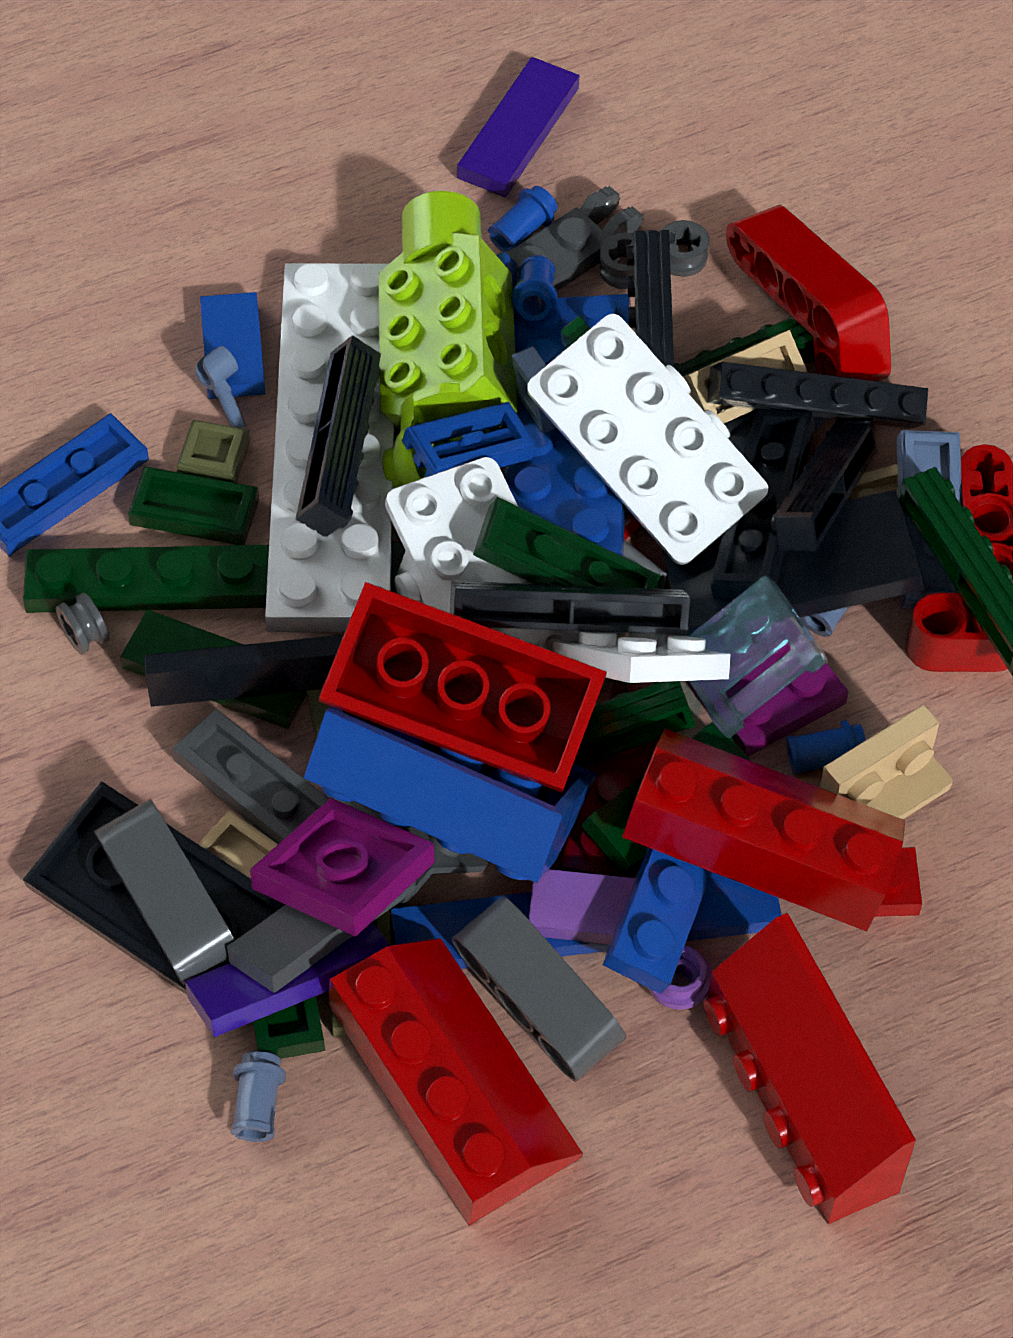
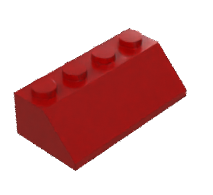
[319,582,607,792]
[622,729,905,932]
[703,913,916,1224]
[329,938,583,1225]

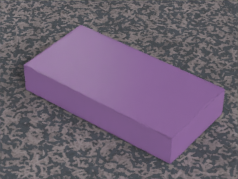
[529,869,636,945]

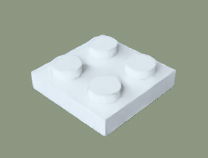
[553,631,730,683]

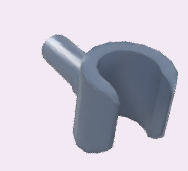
[195,346,246,428]

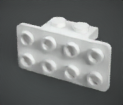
[527,314,768,565]
[385,457,579,651]

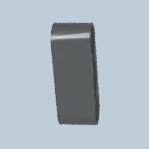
[94,799,235,985]
[451,896,626,1082]

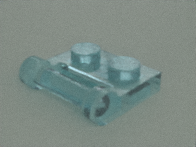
[689,575,828,738]

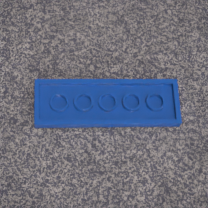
[505,294,631,557]

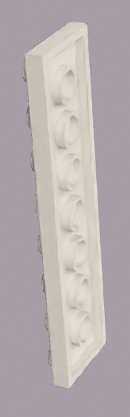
[265,263,395,632]

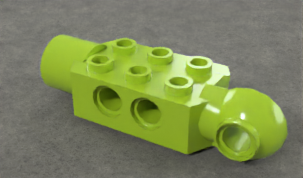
[379,191,518,489]

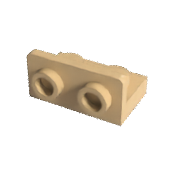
[820,705,953,819]

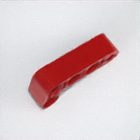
[726,204,891,382]
[905,444,1013,672]

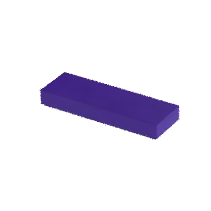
[457,57,580,198]
[185,922,390,1037]

